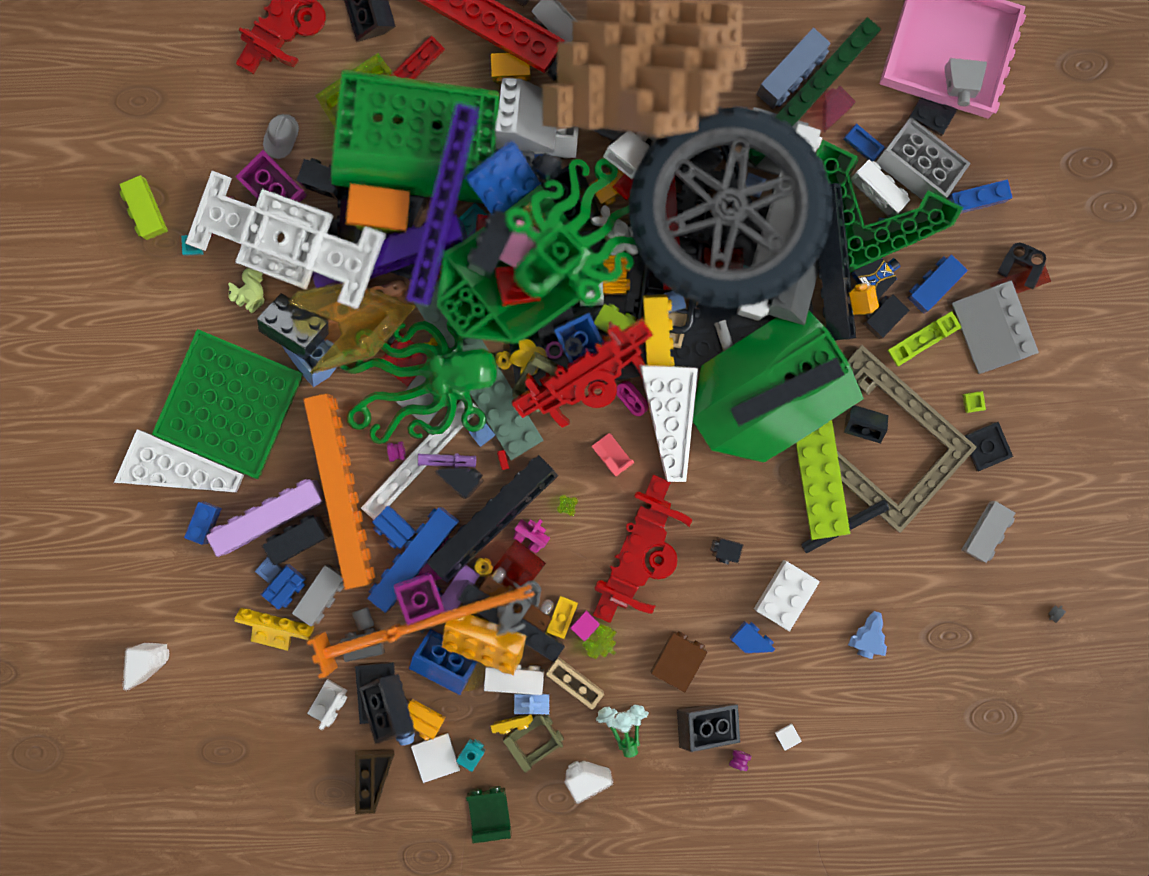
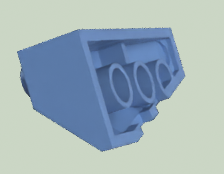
[282,340,344,387]

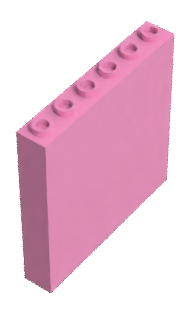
[879,0,1026,119]

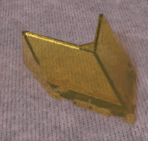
[289,283,416,375]

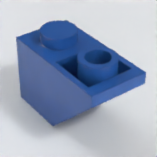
[730,621,775,653]

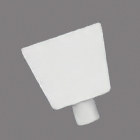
[603,131,650,179]

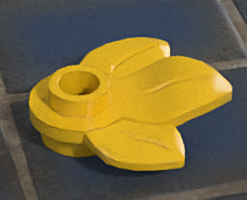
[509,339,547,376]

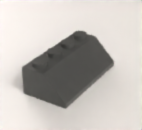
[768,259,820,325]

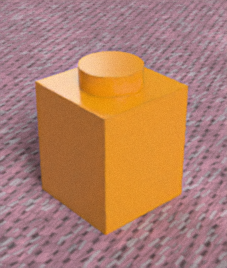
[849,283,879,315]

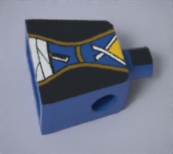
[851,258,900,299]

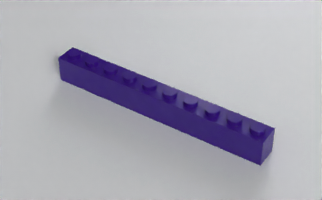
[407,103,480,305]

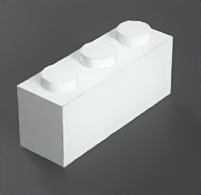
[484,664,544,695]

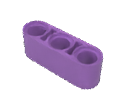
[439,565,480,614]

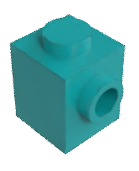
[456,739,486,772]

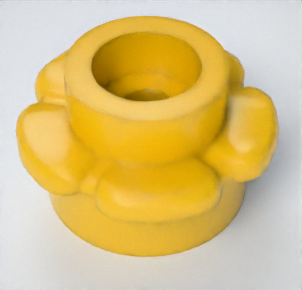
[495,351,513,370]
[474,558,493,577]

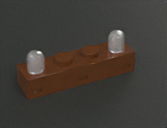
[479,568,554,631]

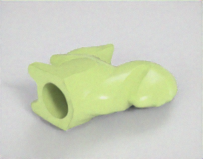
[228,267,265,313]

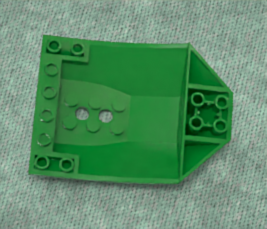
[437,185,611,343]
[692,310,864,463]

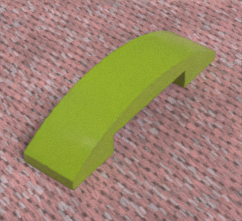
[887,311,962,367]

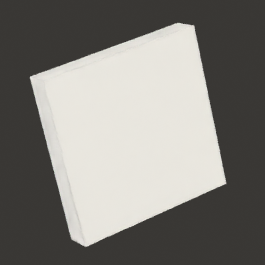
[411,733,460,783]

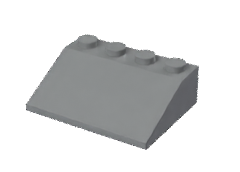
[496,78,556,153]
[876,117,971,200]
[951,280,1039,374]

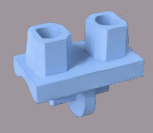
[514,694,549,714]

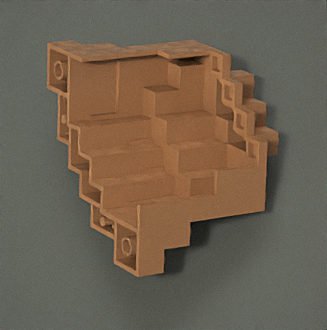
[542,0,746,136]

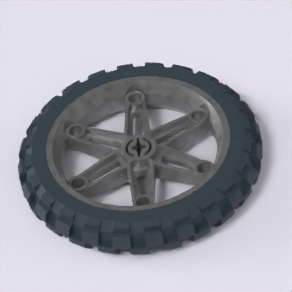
[629,106,832,308]

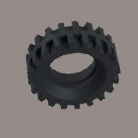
[677,168,752,246]

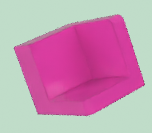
[570,610,600,641]

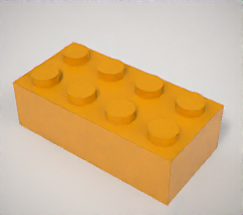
[442,608,526,676]

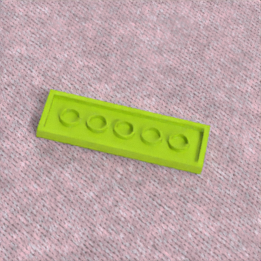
[796,420,850,540]

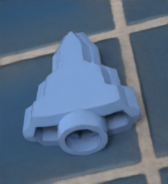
[848,611,887,659]

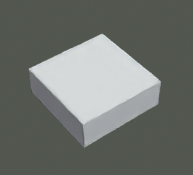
[775,723,802,750]

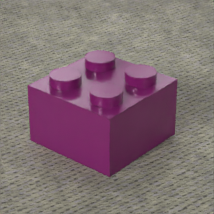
[394,571,445,625]

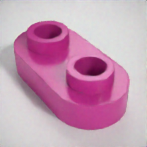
[617,381,649,416]

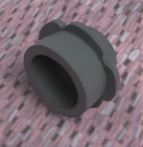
[1048,605,1066,623]

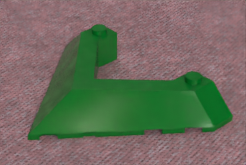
[816,140,963,272]

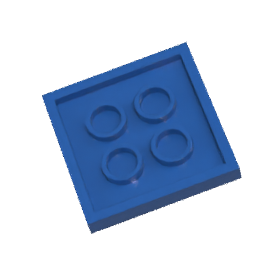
[465,140,541,214]

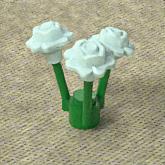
[596,705,649,758]

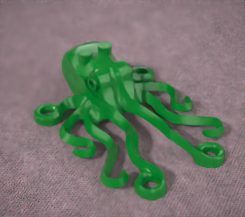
[505,158,636,306]
[339,321,497,444]

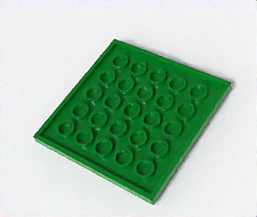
[152,329,303,479]

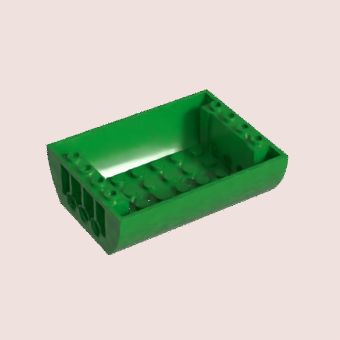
[331,70,499,204]

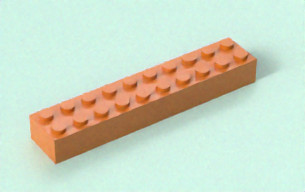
[304,394,376,590]

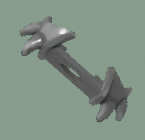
[496,581,542,635]

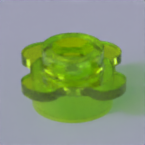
[557,495,578,516]

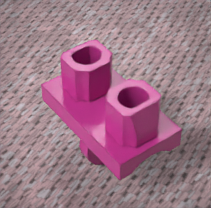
[513,519,550,553]

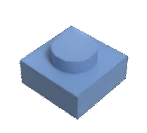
[665,291,686,314]
[469,423,495,447]

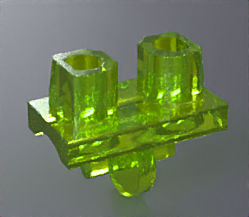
[583,623,617,659]

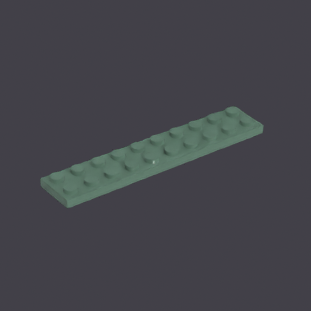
[414,280,544,460]

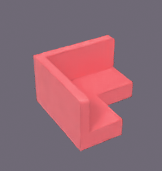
[592,433,634,477]

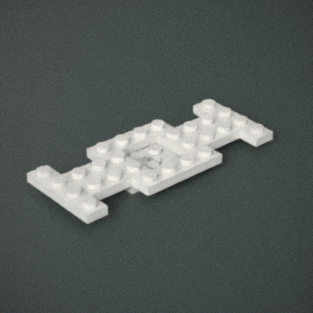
[186,171,385,309]

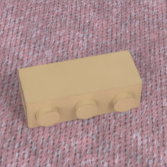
[546,657,604,710]

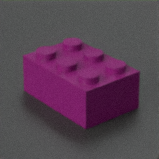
[235,150,307,217]

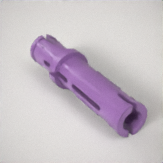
[418,453,476,468]

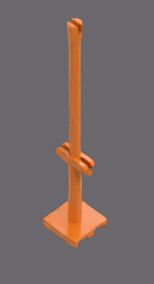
[307,585,534,679]

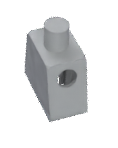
[944,58,987,106]

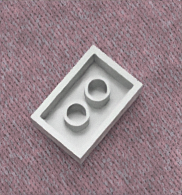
[754,560,820,631]

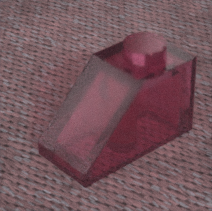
[822,86,856,132]

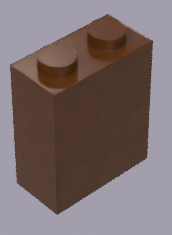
[650,631,708,693]

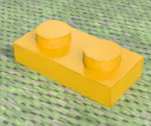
[546,596,578,639]
[491,714,533,735]

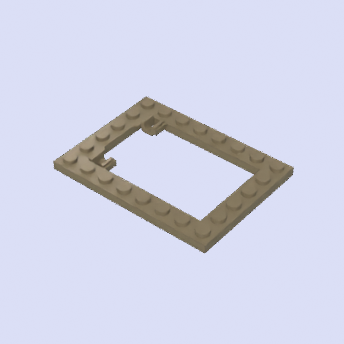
[834,345,977,533]

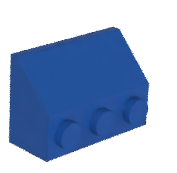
[553,313,603,363]
[409,629,478,695]

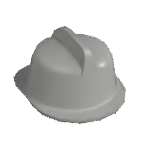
[263,114,299,159]

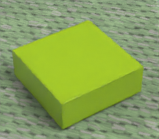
[962,391,986,413]

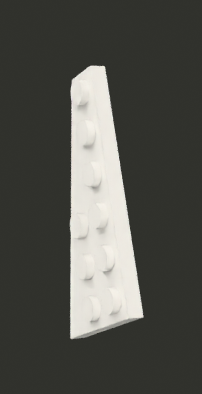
[640,365,698,482]
[114,430,244,492]

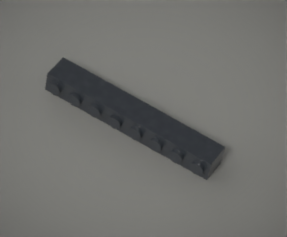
[817,183,856,341]
[427,455,558,583]

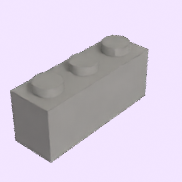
[962,501,1015,563]
[292,564,345,626]

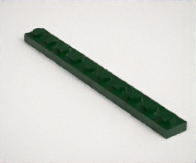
[742,17,881,168]

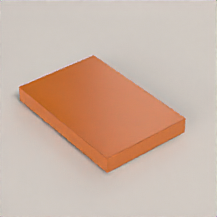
[346,184,410,231]

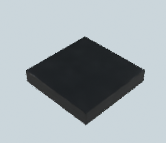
[964,422,1014,472]

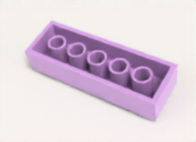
[206,479,326,557]

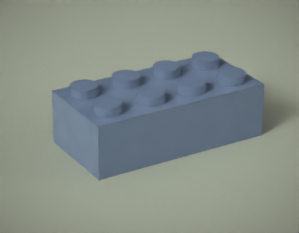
[756,28,831,109]

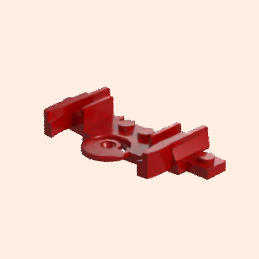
[236,0,326,75]
[511,318,654,428]
[593,475,693,623]

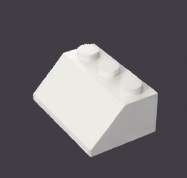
[520,127,578,159]
[851,160,910,218]
[124,643,169,690]
[566,761,612,803]

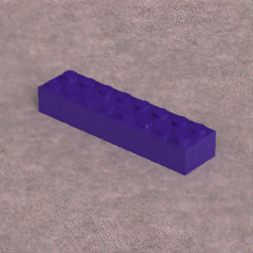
[312,215,468,294]

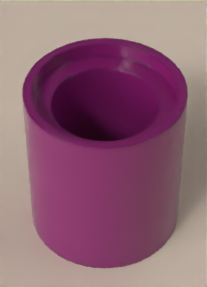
[546,342,563,360]

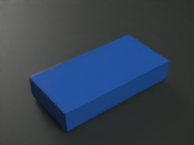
[843,123,886,162]

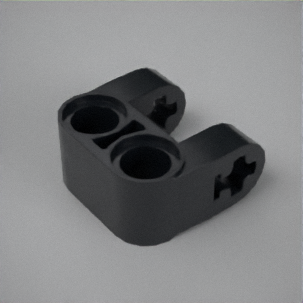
[997,242,1046,289]

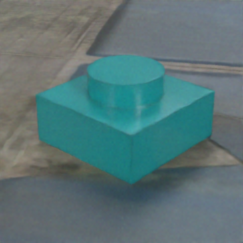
[181,235,203,256]

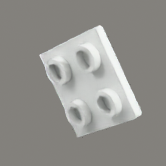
[307,679,348,730]

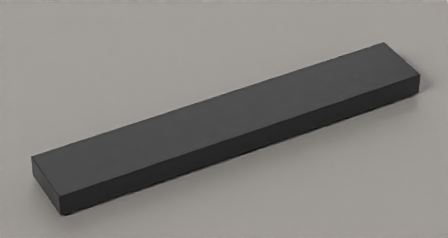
[730,357,845,427]

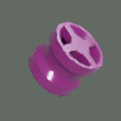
[387,441,406,462]
[729,750,752,771]

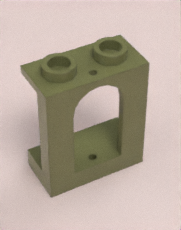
[512,352,567,412]
[503,714,564,773]

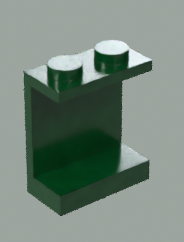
[466,786,512,844]

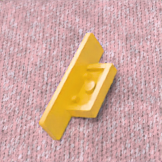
[234,608,314,651]

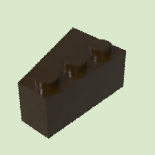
[355,749,395,814]

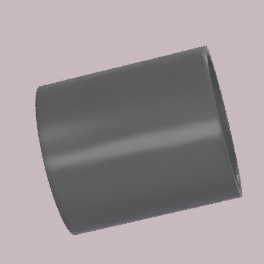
[352,607,374,631]

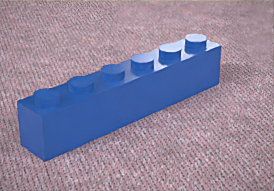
[367,507,460,613]

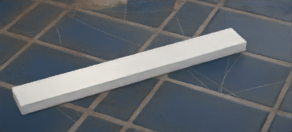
[361,401,478,520]

